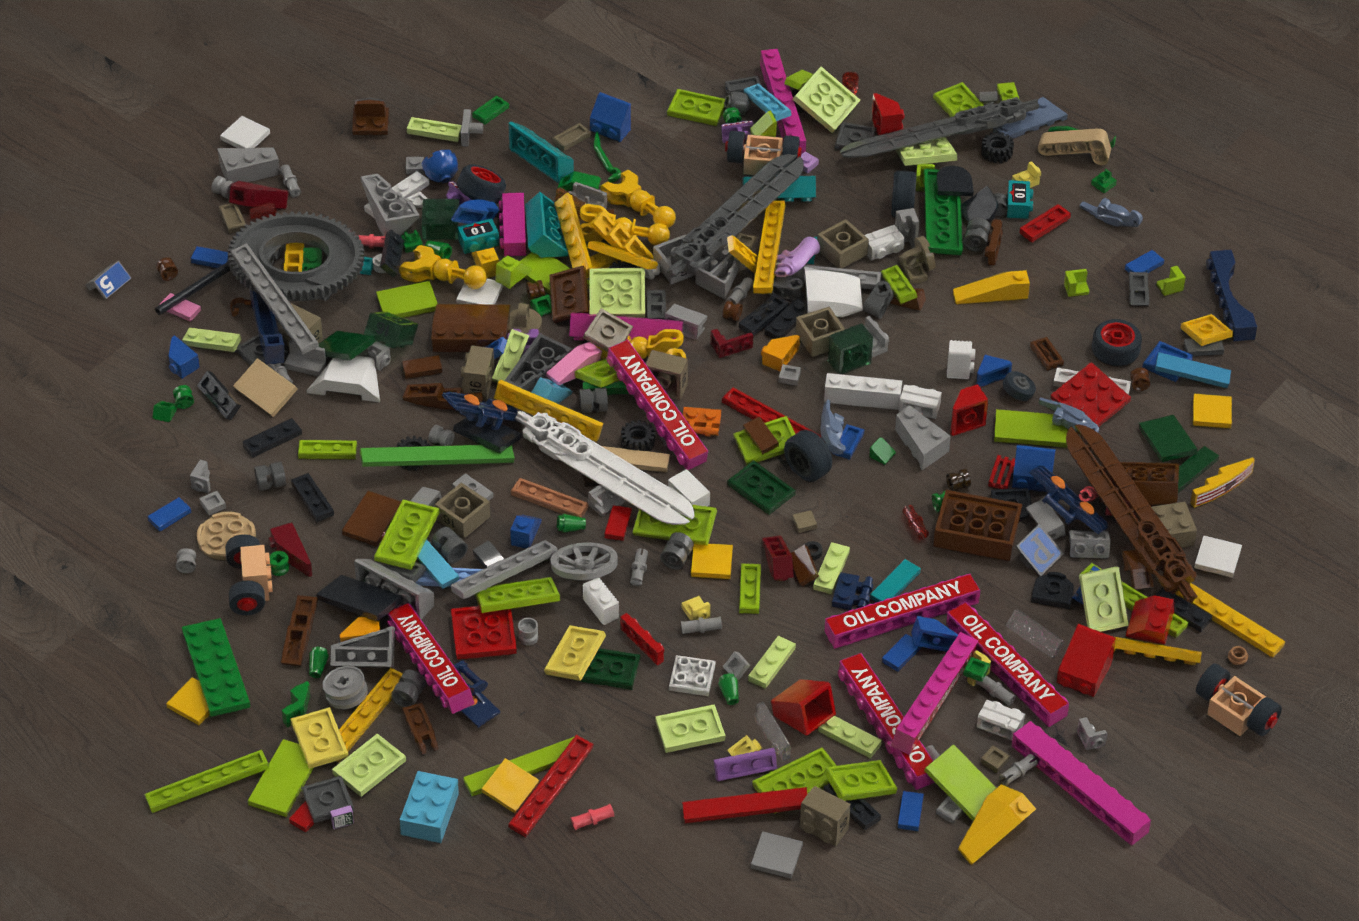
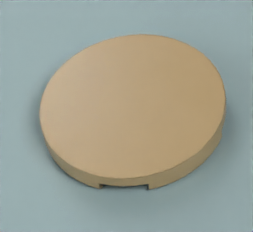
[197,512,256,560]

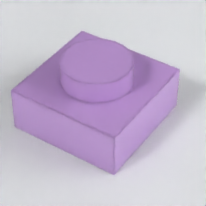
[801,152,819,173]

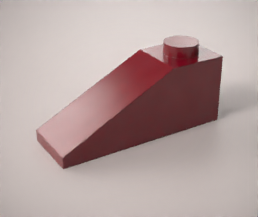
[268,522,313,577]
[762,535,793,581]

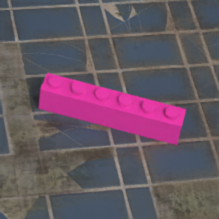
[569,313,683,341]

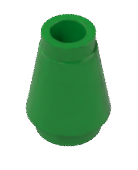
[425,240,452,259]
[557,513,586,533]
[309,647,329,678]
[718,673,739,705]

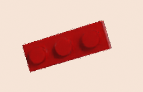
[1019,204,1071,242]
[620,613,665,666]

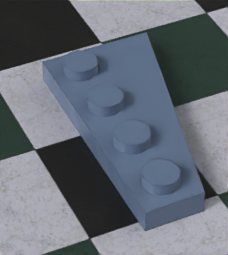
[993,97,1068,139]

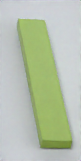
[1080,563,1188,638]
[464,737,574,796]
[144,750,269,813]

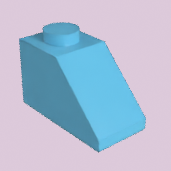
[531,377,573,404]

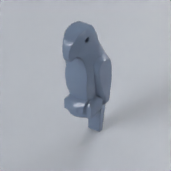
[1079,198,1143,227]
[1039,398,1099,433]
[820,399,846,454]

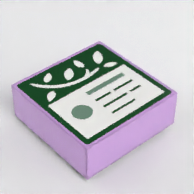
[330,805,354,829]

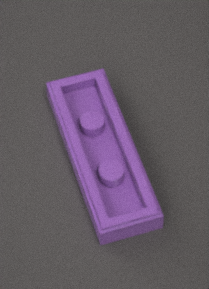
[714,748,777,781]

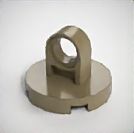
[901,236,936,272]
[509,303,542,333]

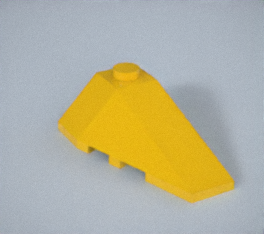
[953,270,1030,304]
[958,784,1036,865]

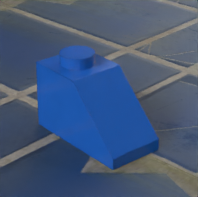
[169,335,200,379]
[510,515,542,549]
[911,616,958,652]

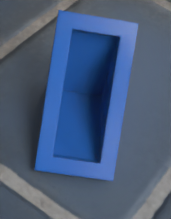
[976,355,1012,387]

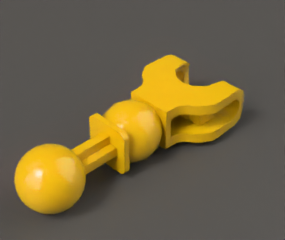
[600,170,676,228]
[580,204,670,246]
[399,245,487,289]
[592,329,686,359]

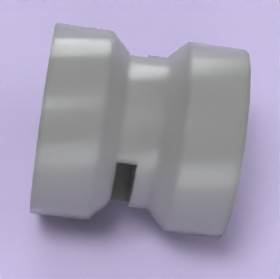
[211,176,235,199]
[428,425,455,446]
[518,618,538,646]

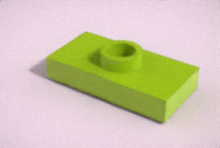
[997,82,1019,101]

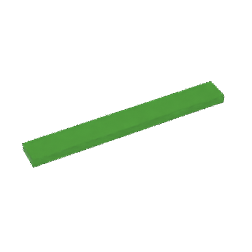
[360,445,515,467]

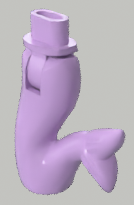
[774,237,820,277]

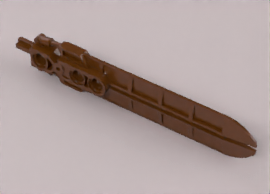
[1066,424,1198,603]

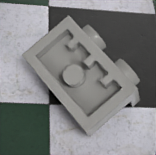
[849,316,889,359]
[1069,530,1110,558]

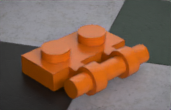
[683,407,721,437]

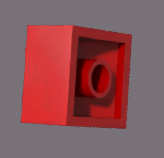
[872,93,905,136]
[950,384,988,436]
[1126,595,1174,645]

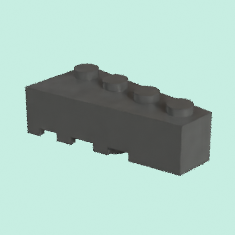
[504,333,572,392]

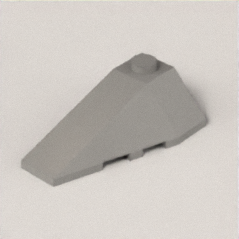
[361,173,419,236]

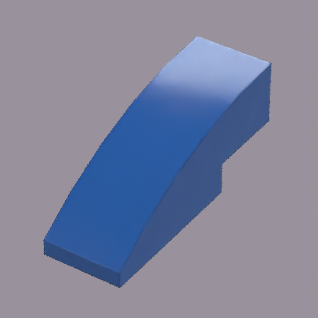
[451,200,500,224]

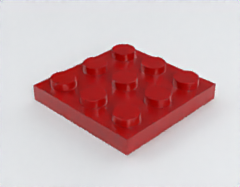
[1050,362,1131,427]
[451,606,517,660]

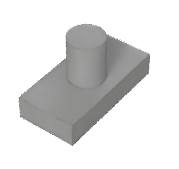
[461,109,483,146]

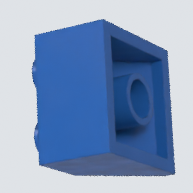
[590,92,631,142]
[1012,445,1055,492]

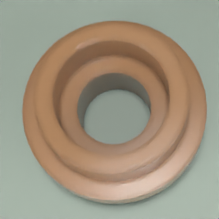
[1228,646,1248,665]

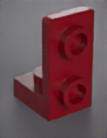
[710,329,754,358]

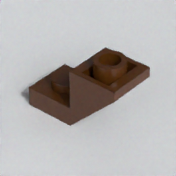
[1122,550,1154,589]

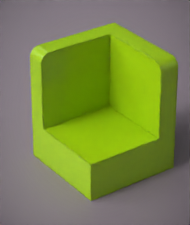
[916,164,935,192]
[1156,266,1186,296]
[1064,269,1089,297]

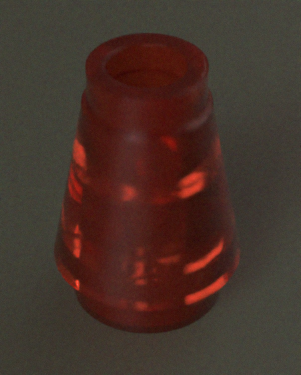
[250,202,277,219]

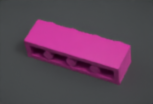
[499,193,526,256]

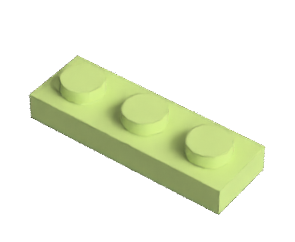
[407,117,462,142]
[182,328,241,352]
[492,329,529,383]
[813,542,850,594]
[748,636,796,689]
[818,716,882,759]

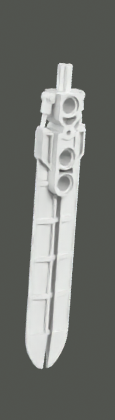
[515,411,694,525]

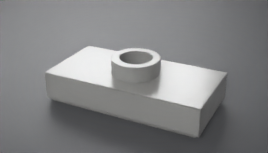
[452,473,493,501]

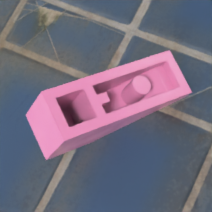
[546,342,602,386]

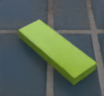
[784,70,814,90]
[881,265,917,304]
[298,440,357,459]
[739,563,761,614]

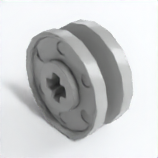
[323,666,368,709]

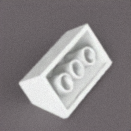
[824,373,903,410]

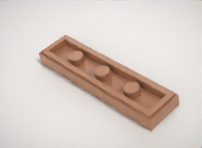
[511,478,589,518]

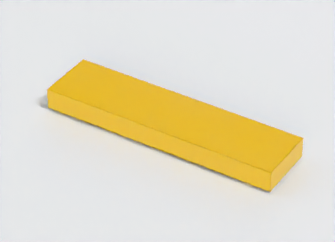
[587,241,658,269]

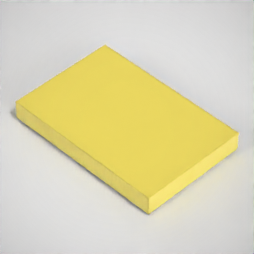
[544,625,606,681]
[291,707,348,769]

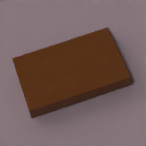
[549,265,589,324]
[342,491,401,547]

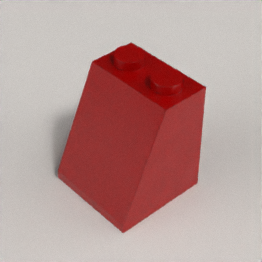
[1057,624,1116,697]
[771,679,836,736]

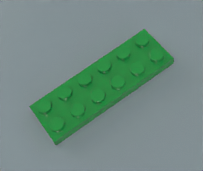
[923,169,963,255]
[182,618,250,717]

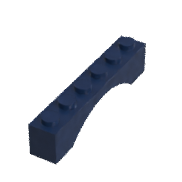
[1206,250,1257,341]
[250,290,284,364]

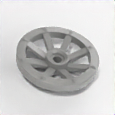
[551,543,618,580]

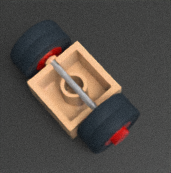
[725,131,802,175]
[225,534,273,616]
[1196,663,1282,736]

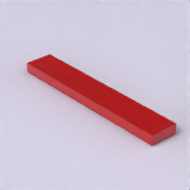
[722,387,824,441]
[508,735,594,837]
[682,787,808,823]

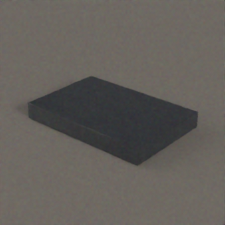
[453,417,522,453]

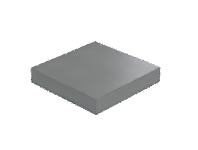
[751,831,803,878]

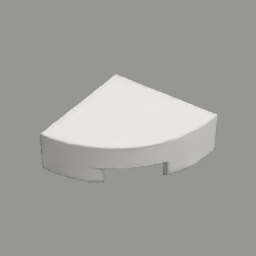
[405,192,430,208]

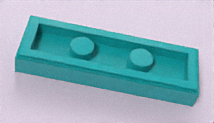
[870,559,921,602]

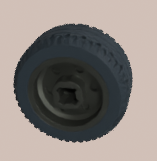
[784,430,832,482]

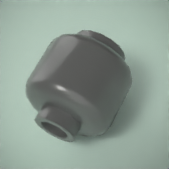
[724,91,751,115]

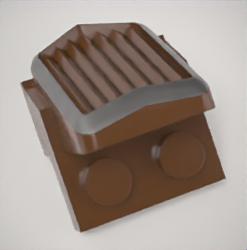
[352,98,389,135]

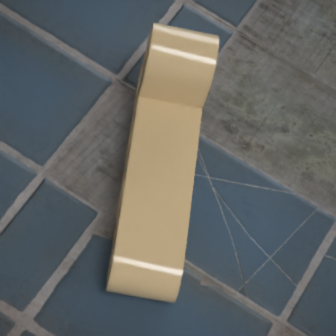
[1038,129,1111,165]

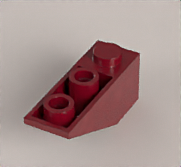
[229,180,289,209]

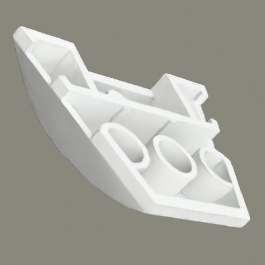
[804,266,863,318]
[307,355,380,403]

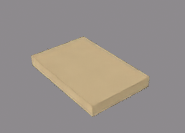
[233,358,298,417]

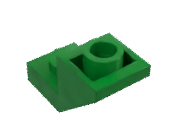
[557,171,601,194]
[302,248,322,272]
[282,681,311,728]

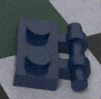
[832,572,873,610]

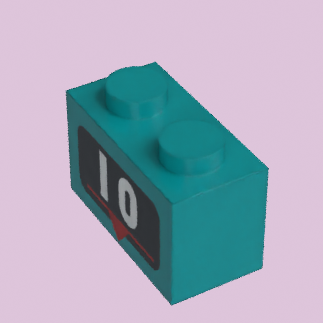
[1007,180,1033,219]
[458,219,499,254]

